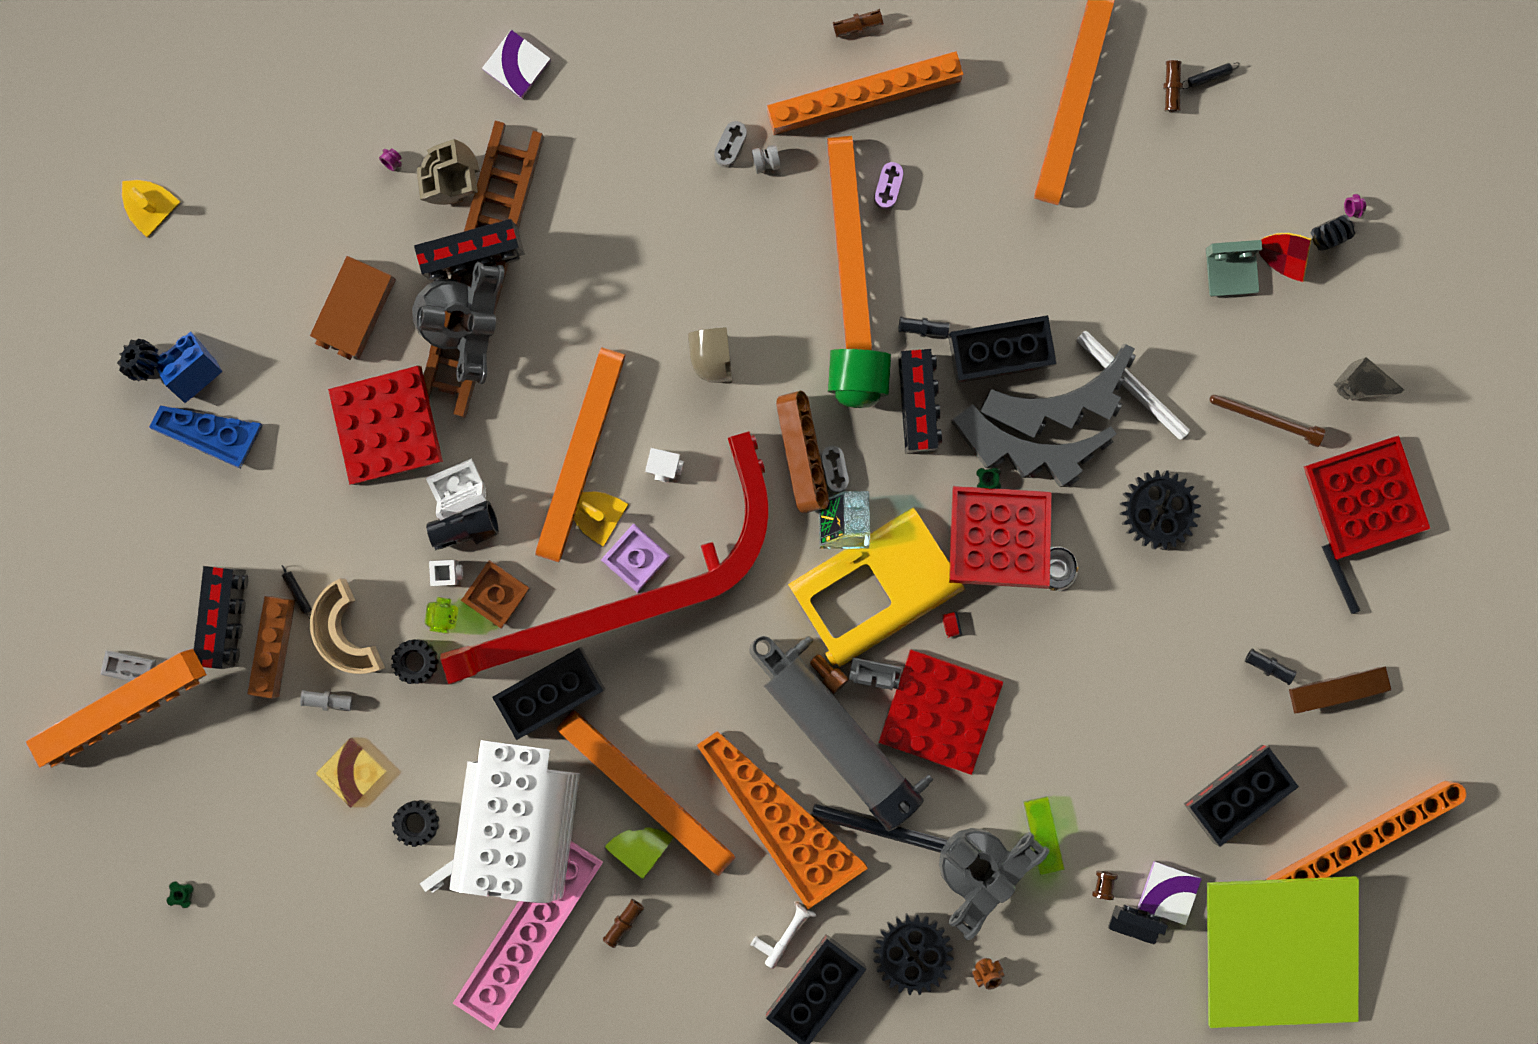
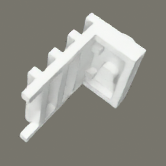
[426,458,486,520]

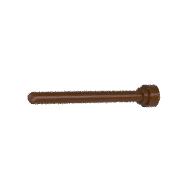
[1209,395,1325,447]

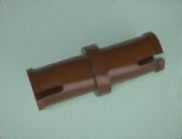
[832,9,884,38]
[1163,60,1183,112]
[603,899,644,948]

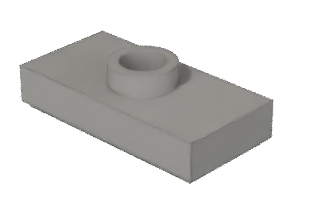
[100,650,156,681]

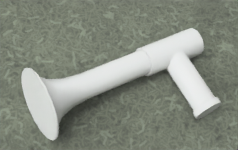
[750,901,816,969]

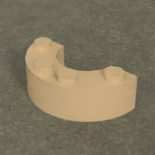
[310,578,385,674]

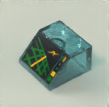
[819,491,870,549]

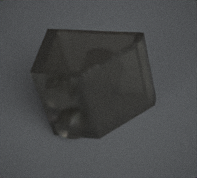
[1333,357,1404,400]

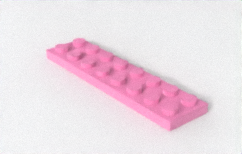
[453,841,603,1030]

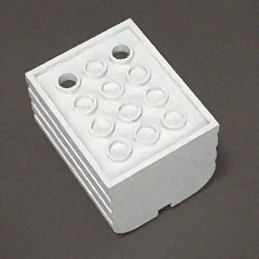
[449,740,580,903]

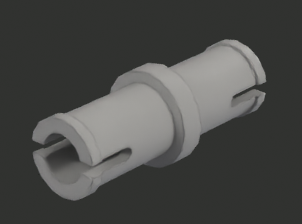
[300,690,353,712]

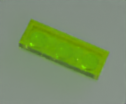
[1023,796,1065,875]

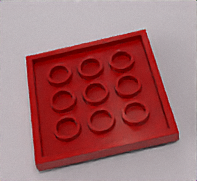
[328,366,443,485]
[1303,435,1431,559]
[949,486,1051,589]
[878,649,1004,775]

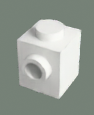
[645,448,684,483]
[429,560,463,586]

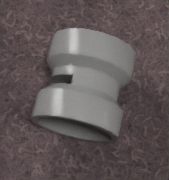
[752,144,781,174]

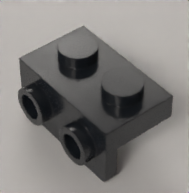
[1108,904,1168,945]

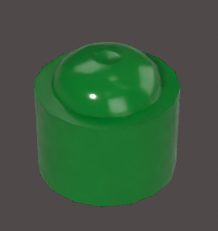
[828,349,891,408]

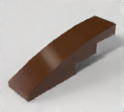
[1289,666,1391,714]

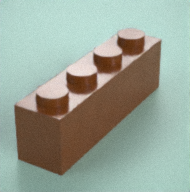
[247,596,296,699]

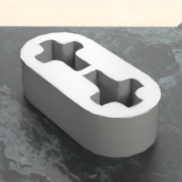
[714,121,747,167]
[821,446,849,492]

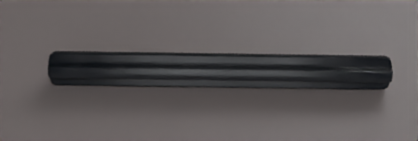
[811,804,947,853]

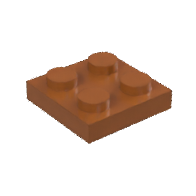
[461,560,530,629]

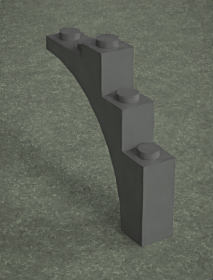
[980,344,1136,438]
[951,405,1117,487]

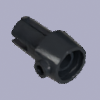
[426,501,499,550]

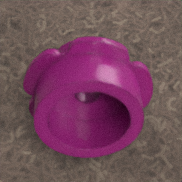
[379,148,402,171]
[1344,194,1367,218]

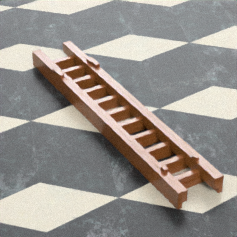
[424,120,544,418]

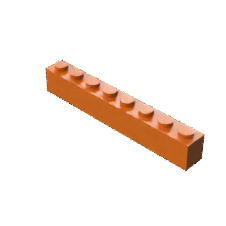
[767,51,964,135]
[26,649,207,768]

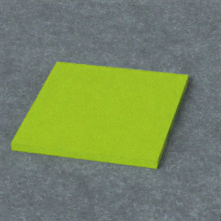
[1207,876,1359,1028]

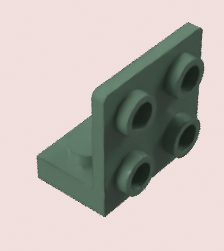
[1206,240,1262,297]

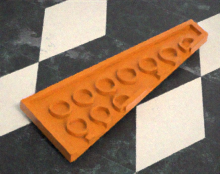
[697,731,868,909]

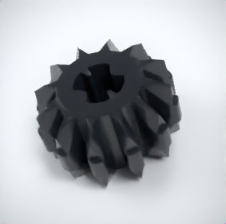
[1310,215,1356,251]
[117,339,161,382]

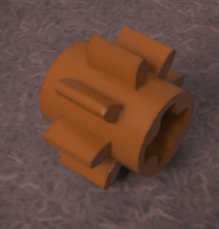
[972,958,1005,990]

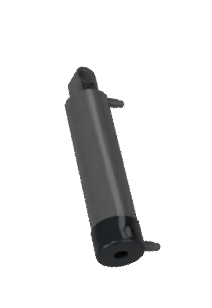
[749,636,933,831]

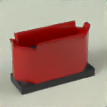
[942,612,962,638]

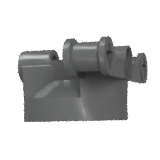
[412,262,504,384]
[939,828,1049,940]

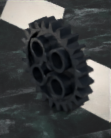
[1120,470,1201,550]
[873,913,954,995]

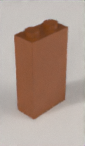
[310,256,396,360]

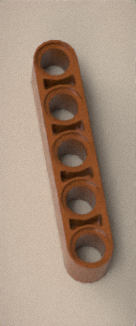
[776,390,829,513]

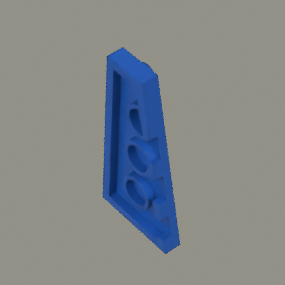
[149,405,263,469]

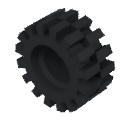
[391,639,439,684]
[392,800,439,847]

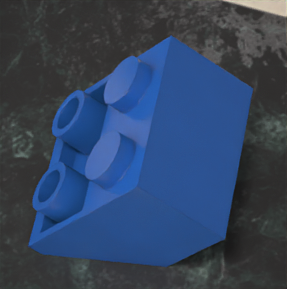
[156,332,223,403]

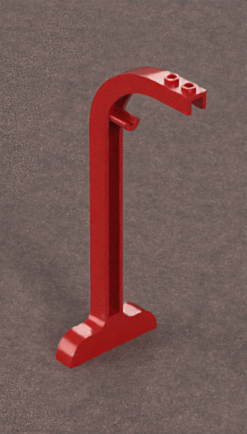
[440,431,768,684]

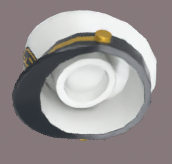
[1049,547,1078,591]

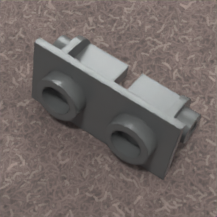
[849,657,902,691]

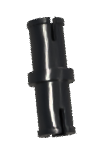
[898,317,949,338]
[1244,648,1297,685]

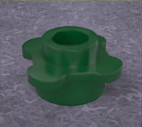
[976,467,1001,489]
[166,881,194,908]

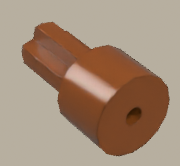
[810,654,849,694]

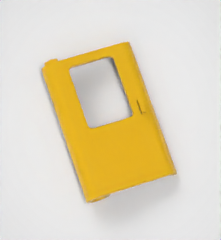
[788,507,965,667]

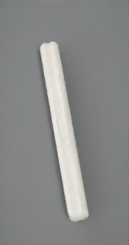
[1077,331,1190,440]

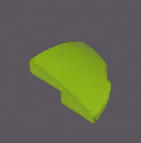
[605,827,674,879]

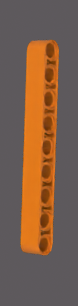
[1034,0,1115,205]
[827,136,872,350]
[535,347,625,563]
[557,710,736,876]
[1266,781,1466,880]

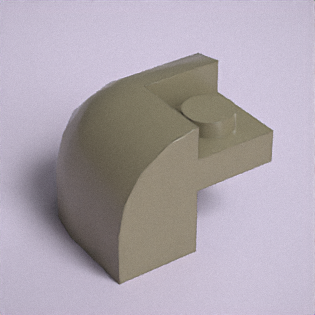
[417,139,480,205]
[688,327,732,383]

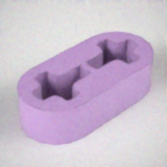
[874,162,903,209]

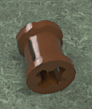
[1092,871,1118,900]

